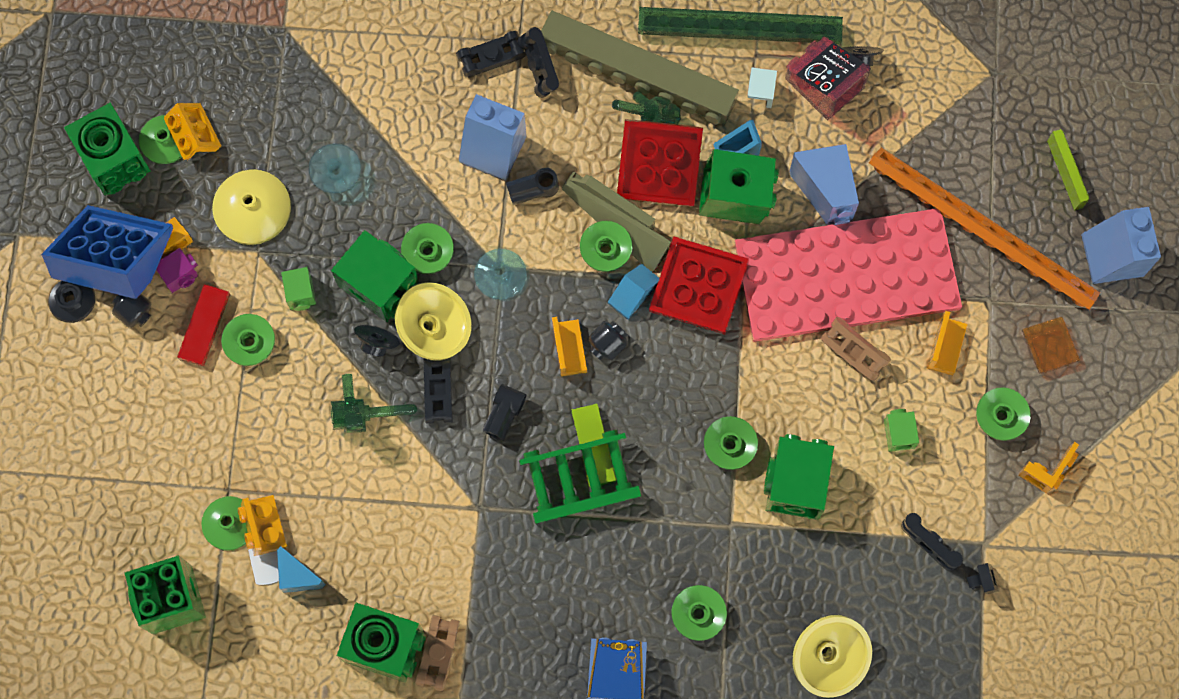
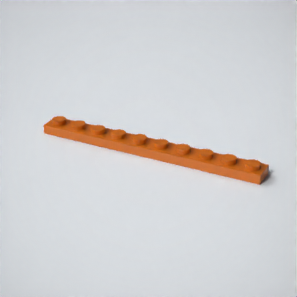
[869,147,1101,310]

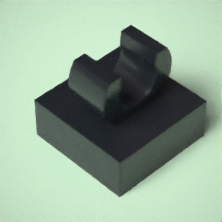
[967,563,999,594]

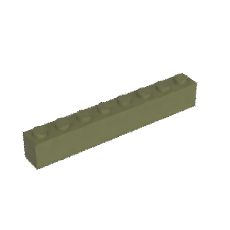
[541,10,739,125]

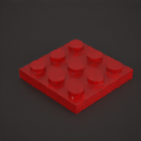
[617,119,703,206]
[649,236,749,335]

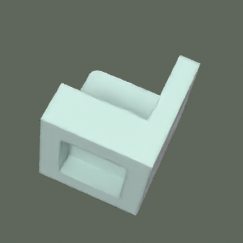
[748,67,777,108]

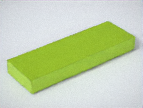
[1047,129,1090,211]
[571,404,616,488]

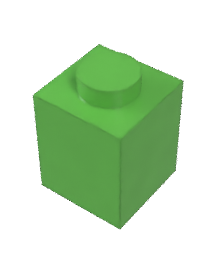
[281,267,316,311]
[884,409,919,452]

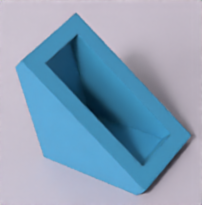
[713,120,762,156]
[608,264,659,320]
[277,546,326,593]

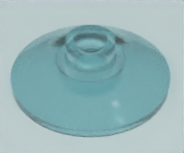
[309,144,361,193]
[474,249,527,300]

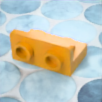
[164,103,221,160]
[238,495,287,556]

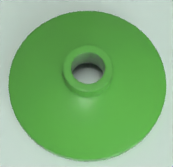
[139,115,182,164]
[580,221,632,272]
[401,223,454,274]
[221,314,275,366]
[976,388,1031,441]
[704,416,758,470]
[201,496,248,550]
[671,585,727,641]

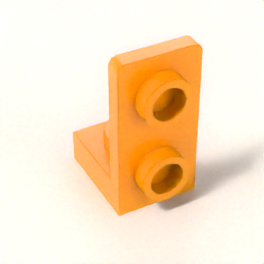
[1018,442,1079,493]

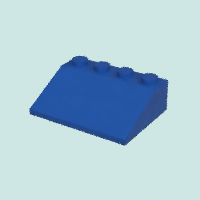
[41,205,173,299]

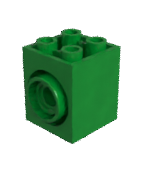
[64,102,151,196]
[699,149,779,225]
[331,230,419,323]
[764,434,834,520]
[124,555,206,635]
[336,602,426,683]

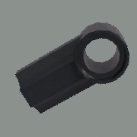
[506,168,559,205]
[483,384,527,441]

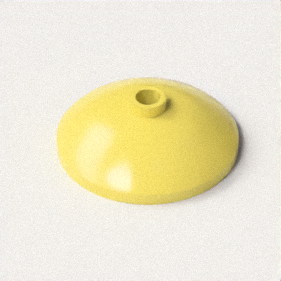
[212,170,291,245]
[395,283,471,360]
[793,615,872,698]

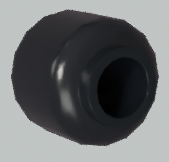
[111,294,152,328]
[588,321,628,360]

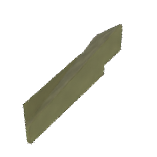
[562,172,671,272]

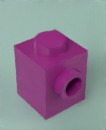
[156,248,198,293]

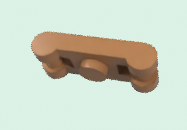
[821,317,891,381]
[416,615,460,691]

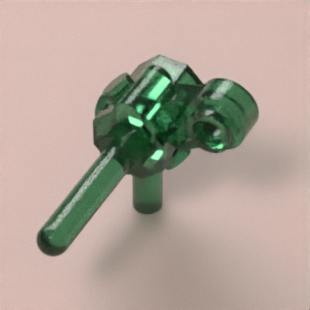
[612,91,681,125]
[330,374,417,434]

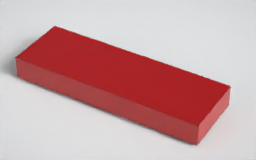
[177,284,230,367]

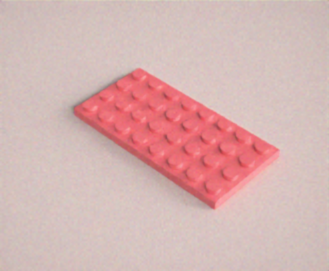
[734,209,962,342]

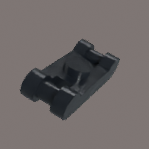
[518,27,559,98]
[456,31,526,77]
[423,358,453,424]
[901,513,963,571]

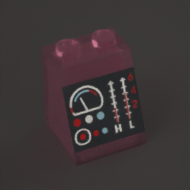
[785,37,871,121]

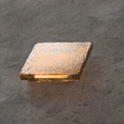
[1022,316,1080,374]

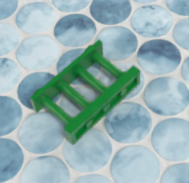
[519,429,641,524]

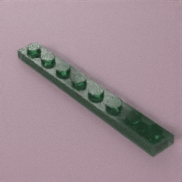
[638,7,843,44]

